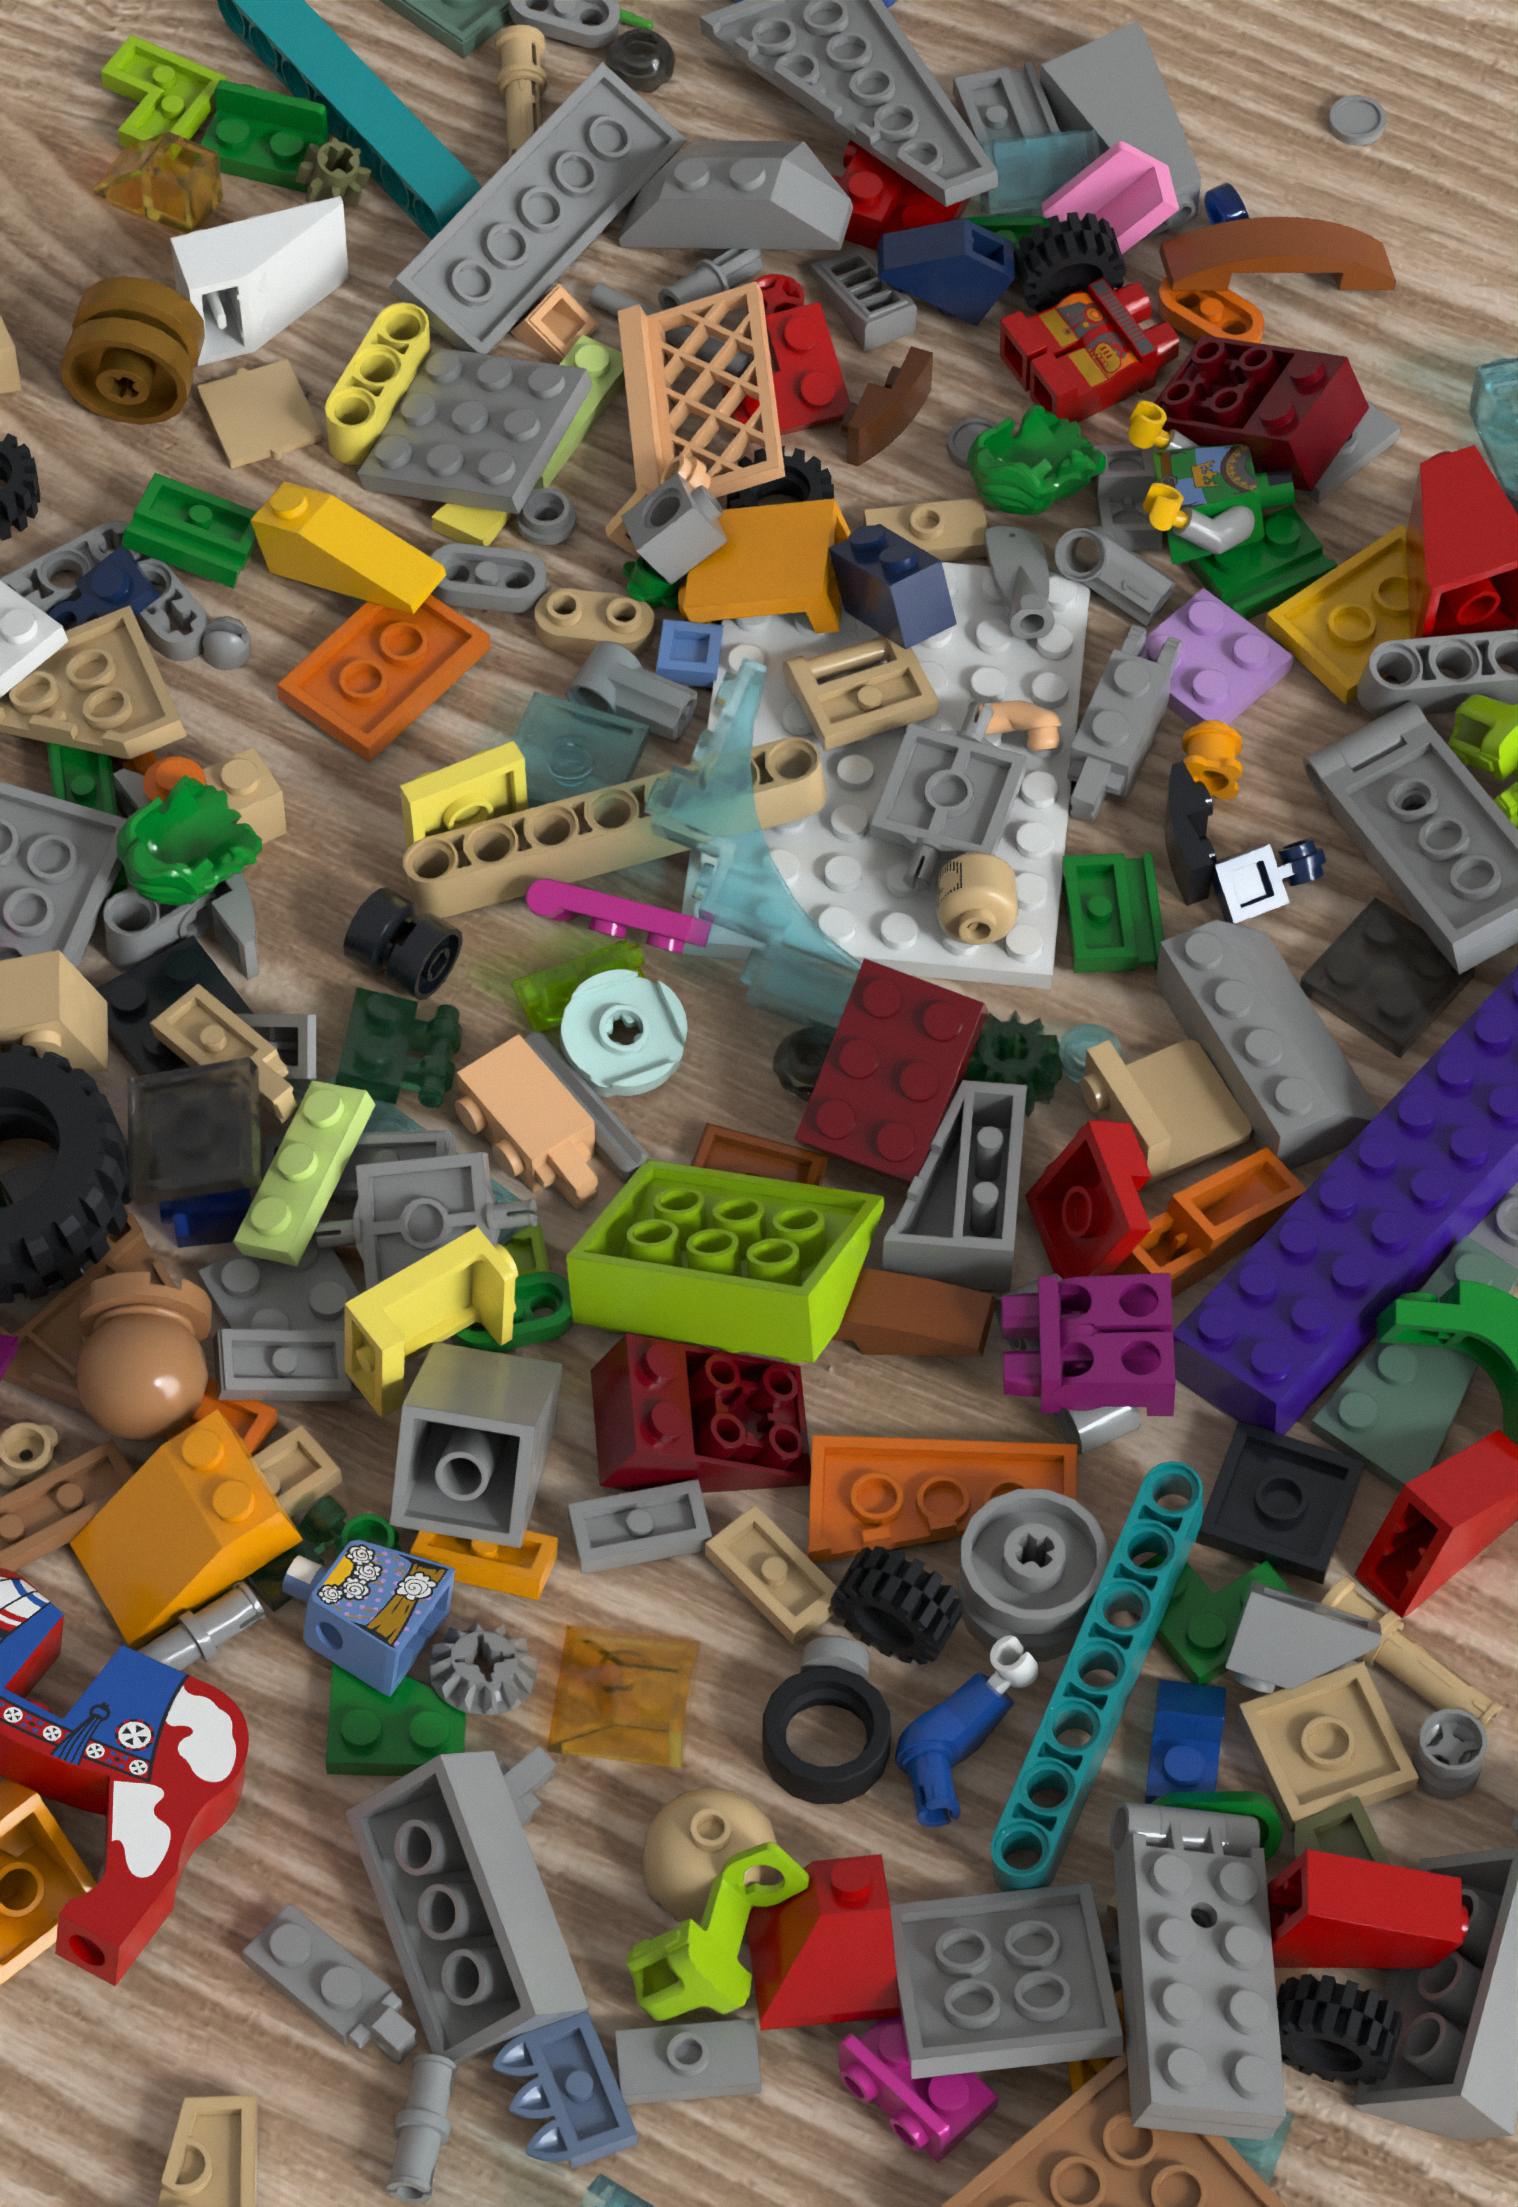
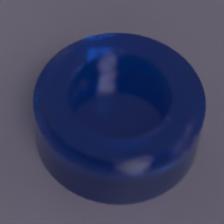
[1204,182,1249,225]

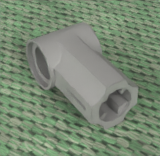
[1055,526,1178,626]
[566,641,697,741]

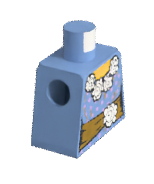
[282,1539,456,1697]

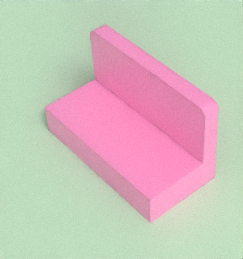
[1041,141,1179,254]

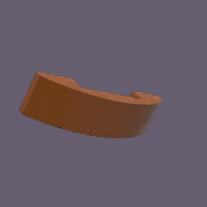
[1159,217,1396,291]

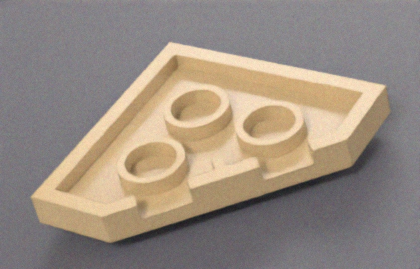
[0,605,187,760]

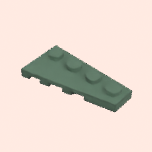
[1310,1236,1518,1493]

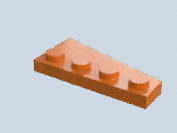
[808,1435,1077,1564]

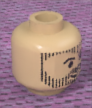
[936,851,1018,945]

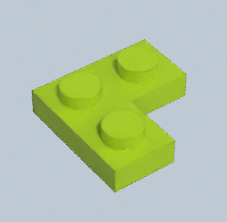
[100,34,228,167]

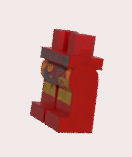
[999,278,1179,423]

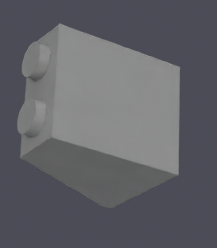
[390,1342,563,1548]

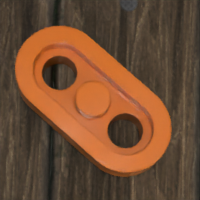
[1158,277,1264,344]

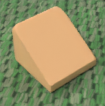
[510,283,600,363]

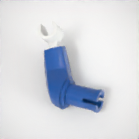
[895,1635,1038,1827]

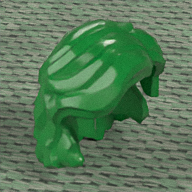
[967,404,1106,515]
[116,775,262,905]

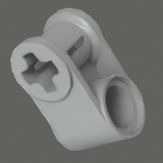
[103,886,219,971]

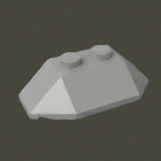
[618,140,853,250]

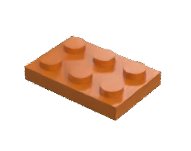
[277,594,490,763]

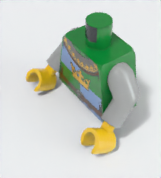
[1128,400,1296,564]

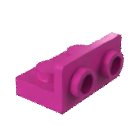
[838,2012,999,2163]

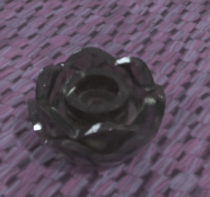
[605,28,676,93]
[773,1027,835,1102]

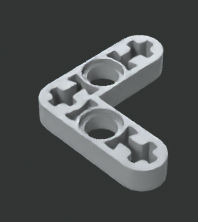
[0,521,208,661]

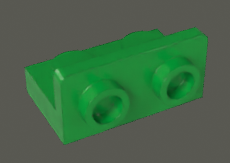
[197,80,329,193]

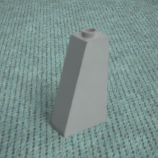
[1040,21,1201,238]

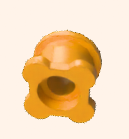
[1181,720,1243,800]

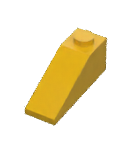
[250,481,447,614]

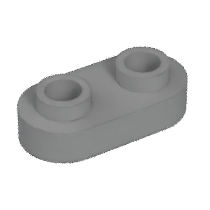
[509,0,620,48]
[430,543,547,613]

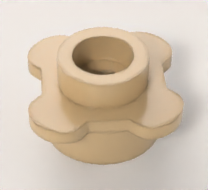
[0,1422,60,1489]

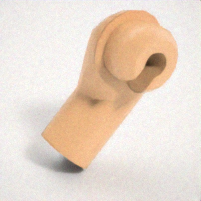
[977,700,1062,751]

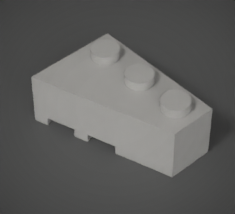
[882,1080,1027,1291]

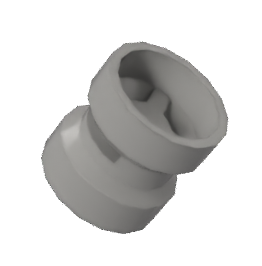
[1412,1708,1487,1799]

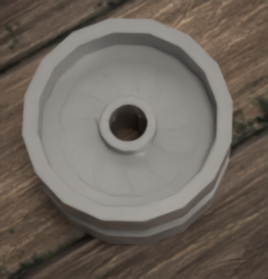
[957,1489,1108,1662]

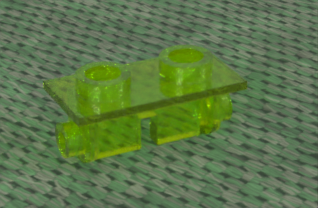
[511,940,646,1033]

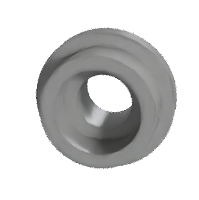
[516,488,576,545]

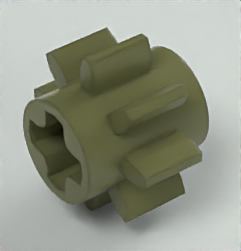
[295,138,371,208]

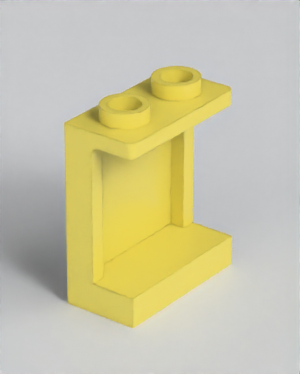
[344,1226,518,1419]

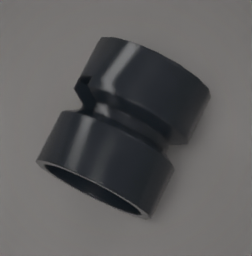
[343,887,463,1001]

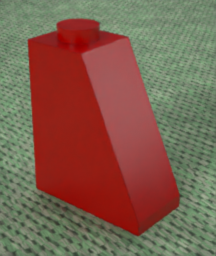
[1354,1429,1518,1619]
[1267,1849,1469,1969]

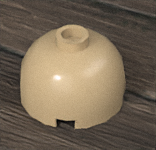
[642,1787,779,1926]

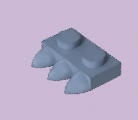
[492,2010,638,2169]

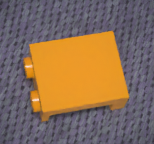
[678,498,851,634]

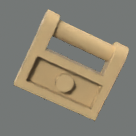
[782,633,939,751]

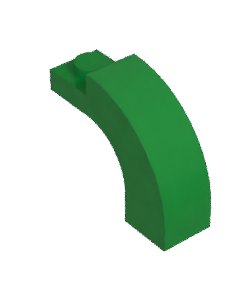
[1377,1279,1518,1446]

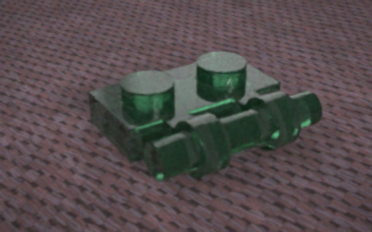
[335,987,463,1108]

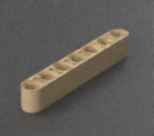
[403,737,827,918]

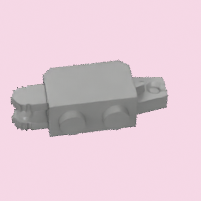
[1067,625,1183,823]

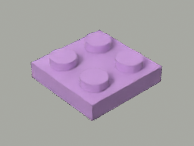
[1139,588,1294,726]

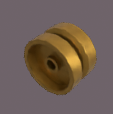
[60,276,205,425]

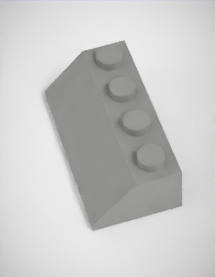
[1155,920,1380,1171]
[345,1750,589,2066]
[1353,1846,1518,2140]

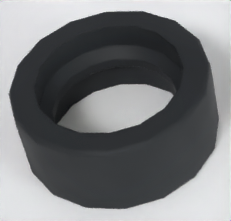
[762,1667,891,1804]

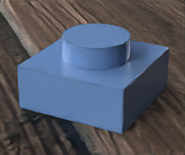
[656,619,724,688]

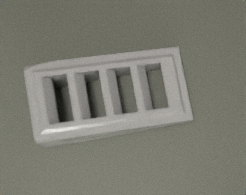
[810,245,917,352]

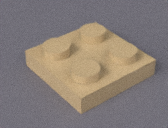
[1237,1662,1419,1832]

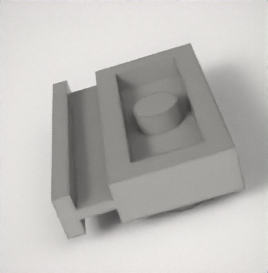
[953,62,1065,174]

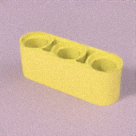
[325,302,431,465]

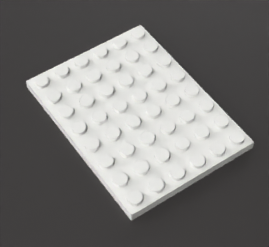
[678,562,1090,989]

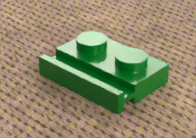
[122,473,258,589]
[1188,505,1338,620]
[1062,852,1164,973]

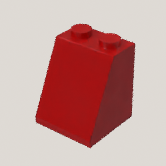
[1406,445,1518,639]

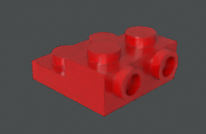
[831,139,971,251]
[1025,1119,1151,1280]

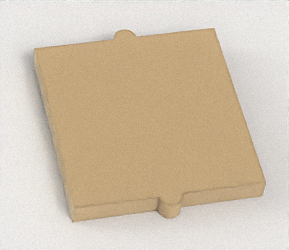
[197,359,323,469]

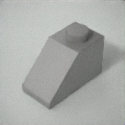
[1225,1580,1382,1693]

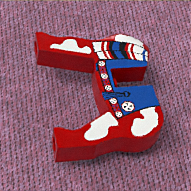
[0,1568,249,1986]

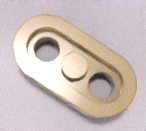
[534,588,655,656]

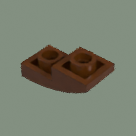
[840,346,933,466]

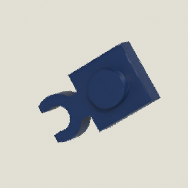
[48,545,161,629]

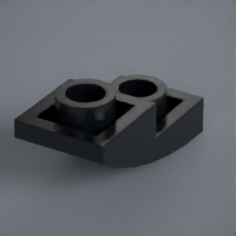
[1165,761,1217,906]

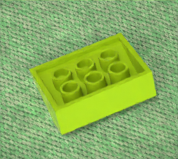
[566,1159,884,1363]

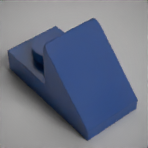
[1145,1679,1226,1804]

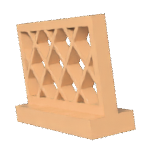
[617,281,785,498]

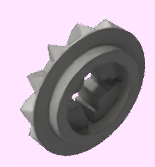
[428,1620,537,1715]

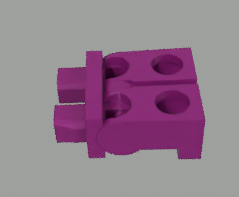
[1001,1273,1176,1416]

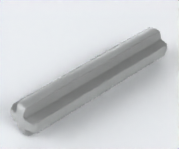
[523,1031,648,1180]

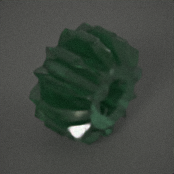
[963,1009,1063,1118]

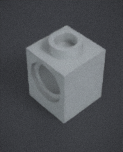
[621,472,728,585]

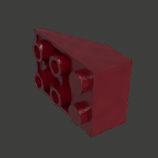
[1154,335,1369,492]
[590,1333,811,1493]

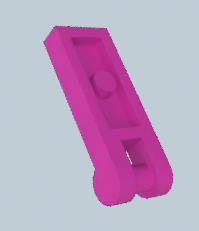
[526,879,712,954]

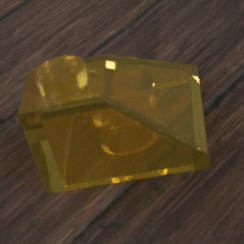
[547,1625,700,1768]

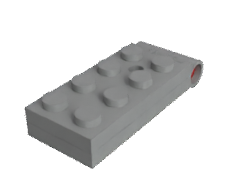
[1303,701,1518,975]
[1110,1801,1287,2141]

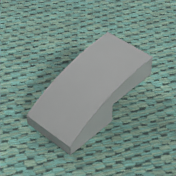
[1093,444,1163,550]

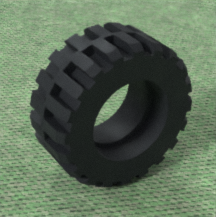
[0,1044,134,1303]

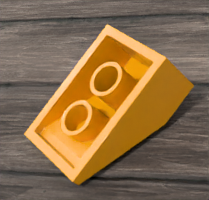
[69,1409,303,1650]

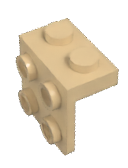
[1080,1039,1252,1187]

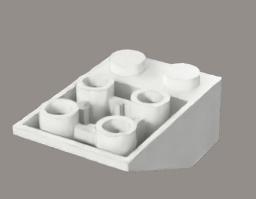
[170,196,349,366]

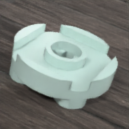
[559,969,688,1097]

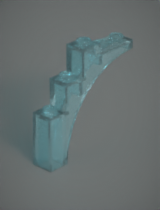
[644,658,862,1037]

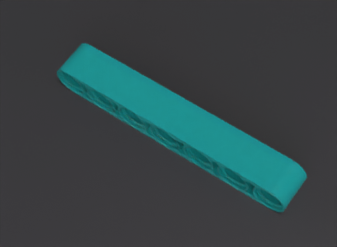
[217,0,482,240]
[990,1461,1203,1892]

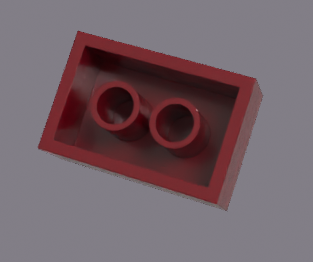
[795,958,989,1187]

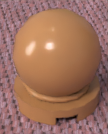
[75,1271,212,1442]

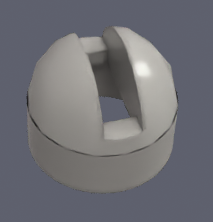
[202,616,251,670]

